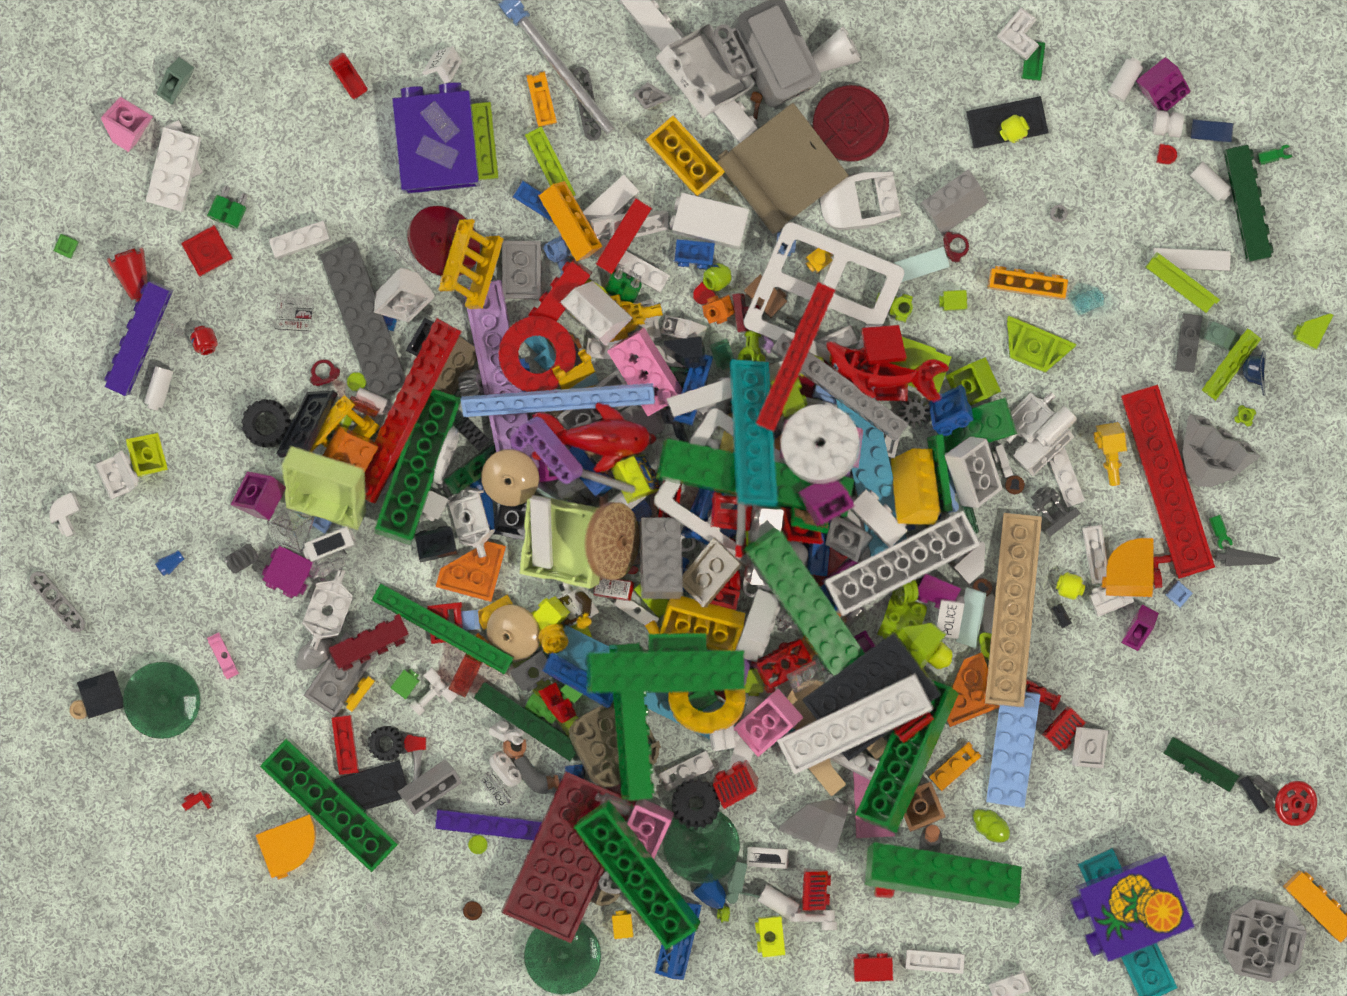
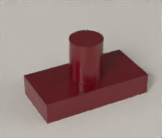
[732,293,759,333]

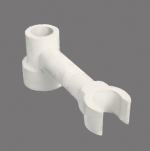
[790,910,837,930]

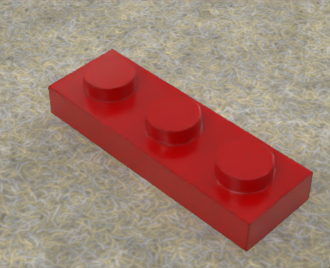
[331,715,359,775]

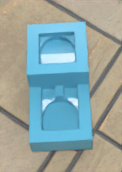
[524,336,556,371]

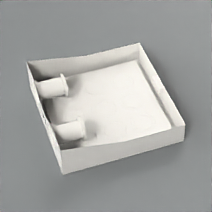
[656,24,756,118]

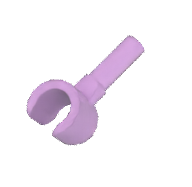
[762,335,774,353]

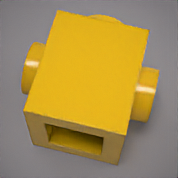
[805,248,833,274]

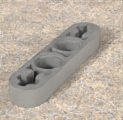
[30,572,86,632]

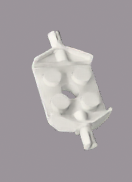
[448,486,495,558]
[302,569,353,651]

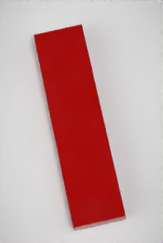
[596,198,652,274]

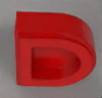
[1156,144,1177,165]
[693,281,716,305]

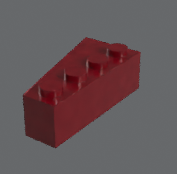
[328,613,409,672]

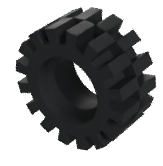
[455,417,490,451]
[367,726,405,761]

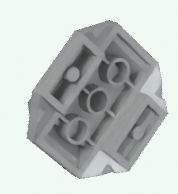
[1222,898,1307,983]

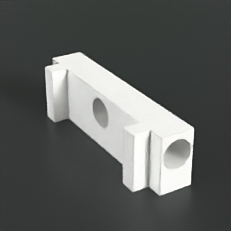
[614,600,659,625]

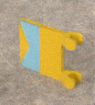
[552,349,599,389]

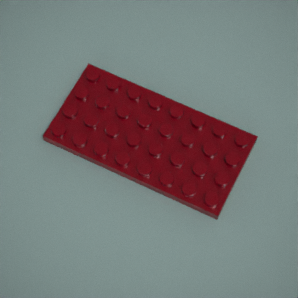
[501,771,635,943]

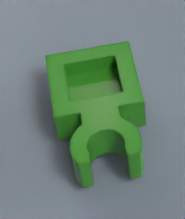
[524,693,556,724]

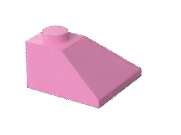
[101,97,153,152]

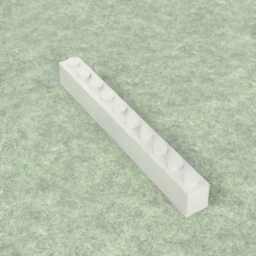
[618,0,758,143]

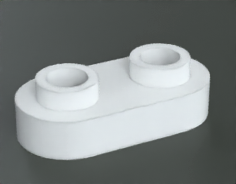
[489,751,522,787]

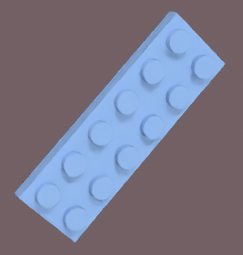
[986,691,1041,808]

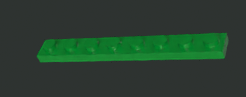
[372,583,515,675]

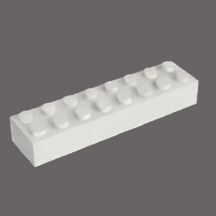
[824,511,980,616]

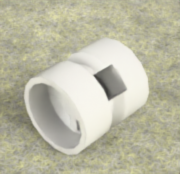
[1152,110,1184,138]

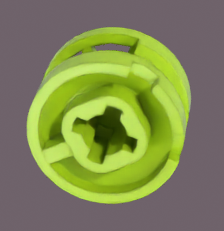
[892,579,918,605]

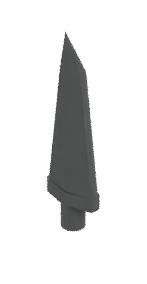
[1215,547,1281,567]

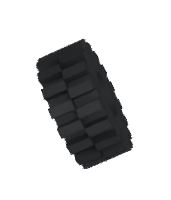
[672,778,720,830]

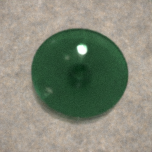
[123,662,201,739]
[663,807,740,884]
[524,922,601,995]

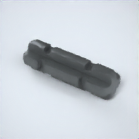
[1252,775,1278,801]

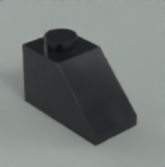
[664,336,706,368]

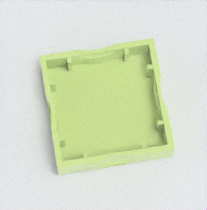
[282,447,366,530]
[519,495,600,588]

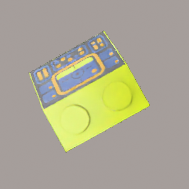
[611,455,661,504]

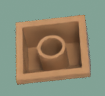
[904,782,946,832]

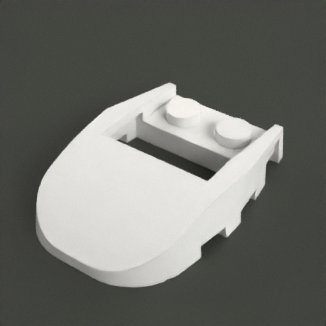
[820,172,901,230]

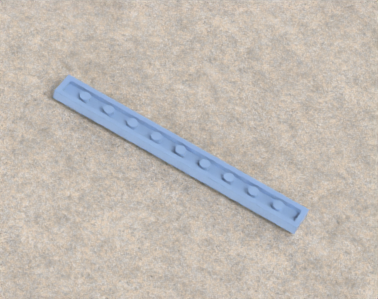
[461,383,655,417]

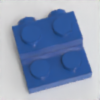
[928,384,974,436]

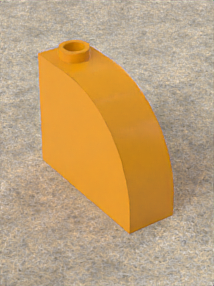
[1102,538,1153,597]
[256,814,316,880]

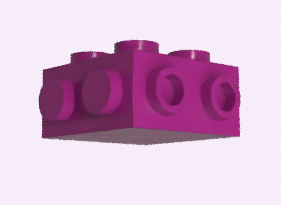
[261,546,316,599]

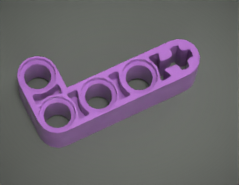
[510,417,583,484]

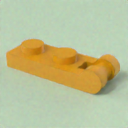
[526,71,557,128]
[929,742,982,791]

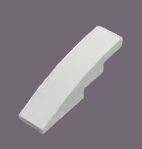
[590,211,668,239]

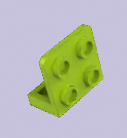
[877,595,927,639]

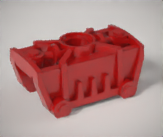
[751,639,814,694]

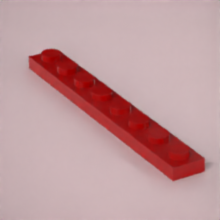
[756,282,836,432]

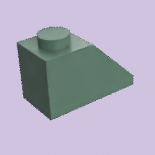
[156,57,195,105]
[1202,321,1241,351]

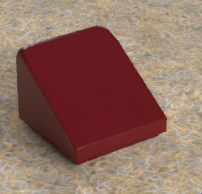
[798,375,814,398]

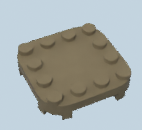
[569,701,661,788]

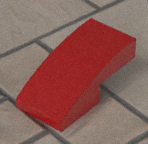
[538,682,576,723]

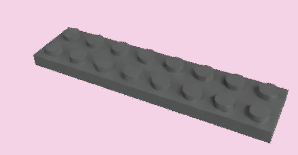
[320,241,406,396]

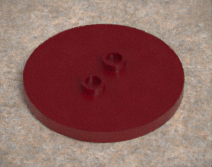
[813,85,889,162]
[407,206,480,277]

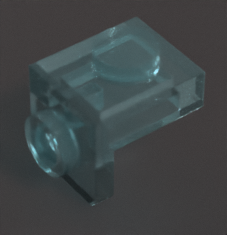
[1071,287,1105,316]

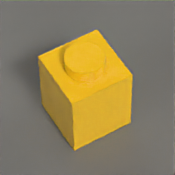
[612,910,634,939]

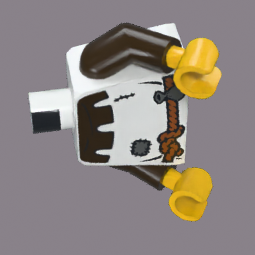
[558,582,599,628]

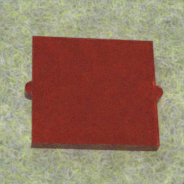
[349,395,380,418]

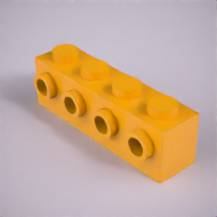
[539,181,603,261]
[987,266,1068,300]
[1283,871,1347,943]

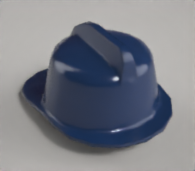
[1243,350,1266,396]

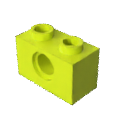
[755,915,785,958]

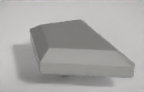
[633,82,671,109]

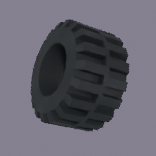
[241,399,292,448]

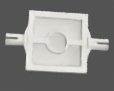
[1004,392,1056,443]

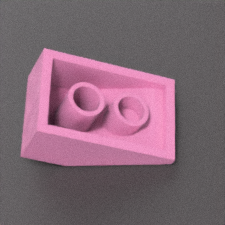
[734,689,804,757]
[627,799,674,859]

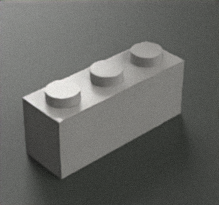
[398,759,462,815]

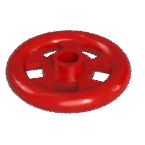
[1275,781,1317,826]

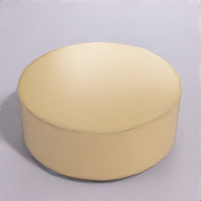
[70,700,87,719]

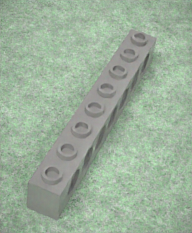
[770,333,908,441]

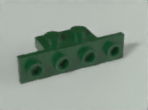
[1163,737,1239,792]

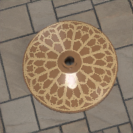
[585,502,640,580]

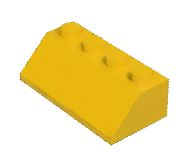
[645,115,725,196]
[890,448,940,525]
[660,596,745,651]

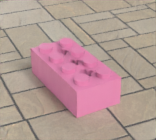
[607,328,683,416]

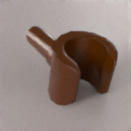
[750,91,763,119]

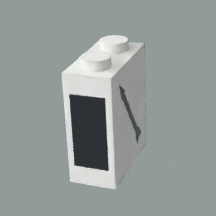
[303,527,358,562]

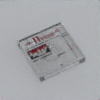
[274,292,315,333]

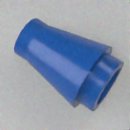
[155,551,185,576]

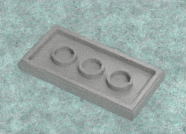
[303,632,377,717]

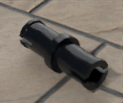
[1238,775,1270,814]

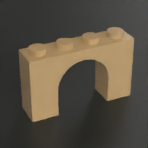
[809,737,887,797]

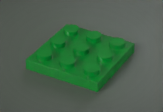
[648,633,707,692]

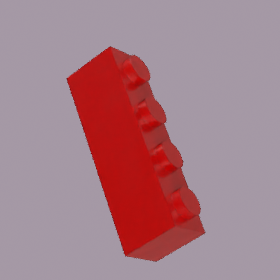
[528,259,592,321]

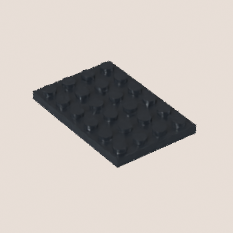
[802,632,941,761]

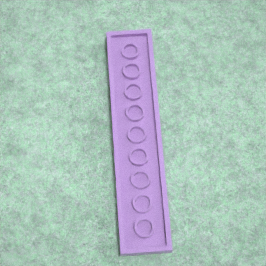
[464,280,539,468]

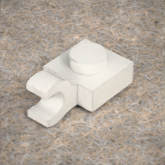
[489,720,524,745]

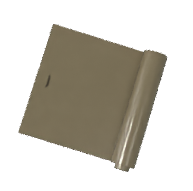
[717,103,849,234]

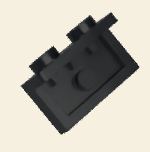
[414,526,458,563]

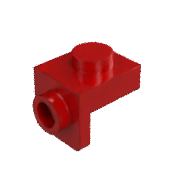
[182,790,213,811]

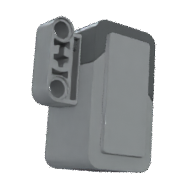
[712,0,821,108]

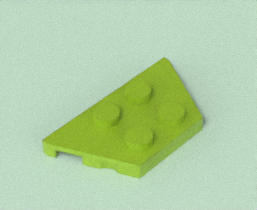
[1007,316,1076,373]

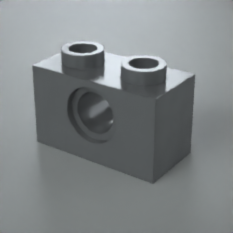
[510,651,552,692]

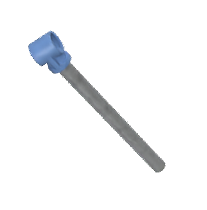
[498,0,615,135]

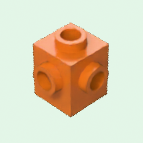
[702,295,735,324]

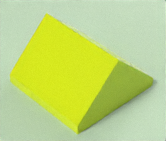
[126,433,168,477]

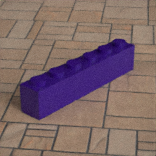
[104,281,173,396]
[435,808,542,841]

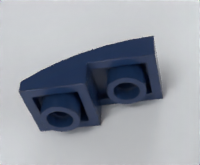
[1191,119,1234,142]

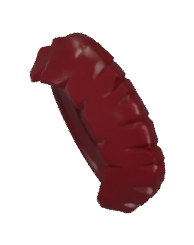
[943,232,969,263]
[310,359,340,386]

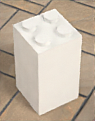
[670,193,749,250]

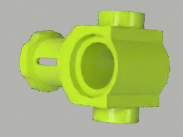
[875,293,913,323]
[737,331,766,362]

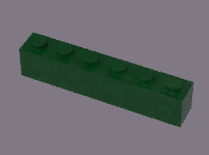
[1223,145,1274,263]
[474,682,576,761]

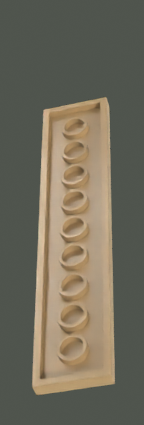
[985,513,1042,708]

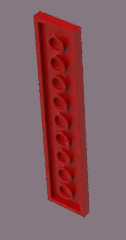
[364,318,462,504]
[1120,384,1215,579]

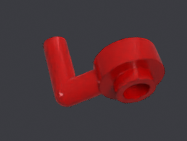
[1153,555,1173,589]

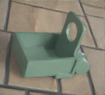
[726,860,760,904]

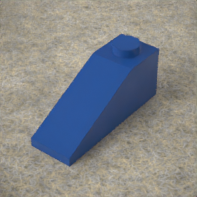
[569,446,612,497]

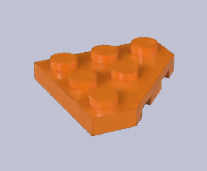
[436,541,506,602]
[947,652,1000,727]

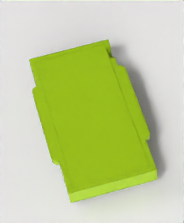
[890,337,952,393]

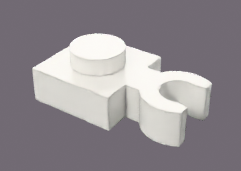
[992,444,1013,478]

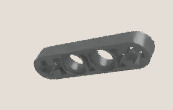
[573,67,601,141]

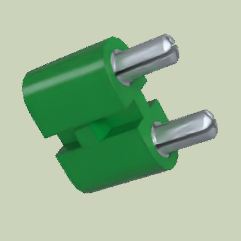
[207,185,248,229]
[605,265,642,303]

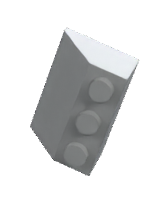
[920,169,989,235]

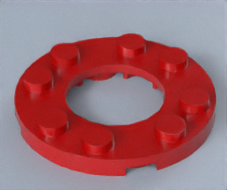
[498,316,576,392]

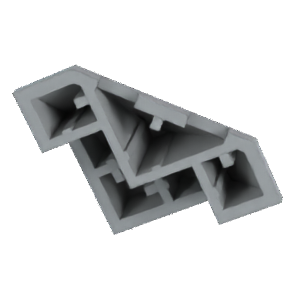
[1183,414,1260,487]
[778,797,849,853]

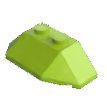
[898,622,947,668]

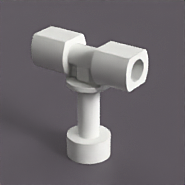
[409,667,458,716]

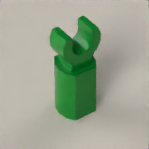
[1257,144,1292,166]
[1209,514,1233,549]

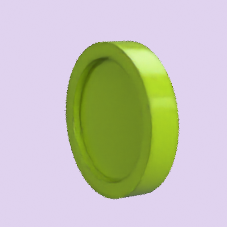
[347,372,366,391]
[468,835,488,854]

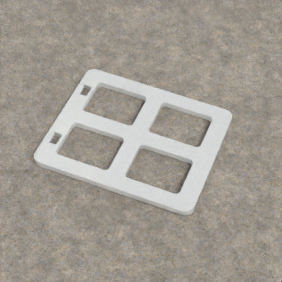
[744,222,904,362]
[654,408,791,567]

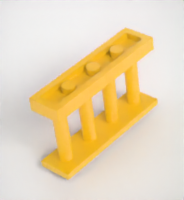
[438,219,504,309]
[310,395,380,453]

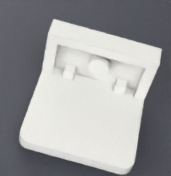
[95,451,139,500]

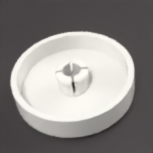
[781,404,860,484]

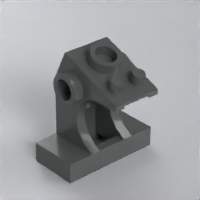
[1031,486,1081,537]

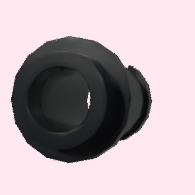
[1051,603,1072,628]

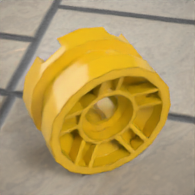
[538,624,569,654]

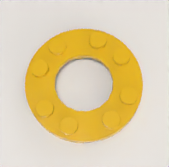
[668,689,746,734]

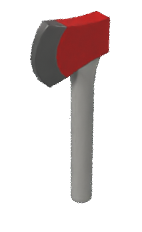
[735,504,747,558]
[401,732,426,780]

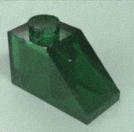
[709,338,735,370]

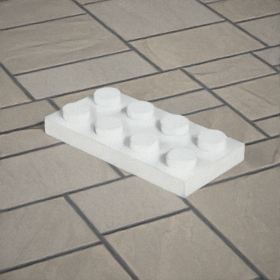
[146,127,202,212]

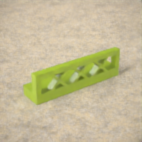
[1145,252,1220,313]

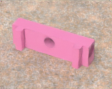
[207,632,239,679]

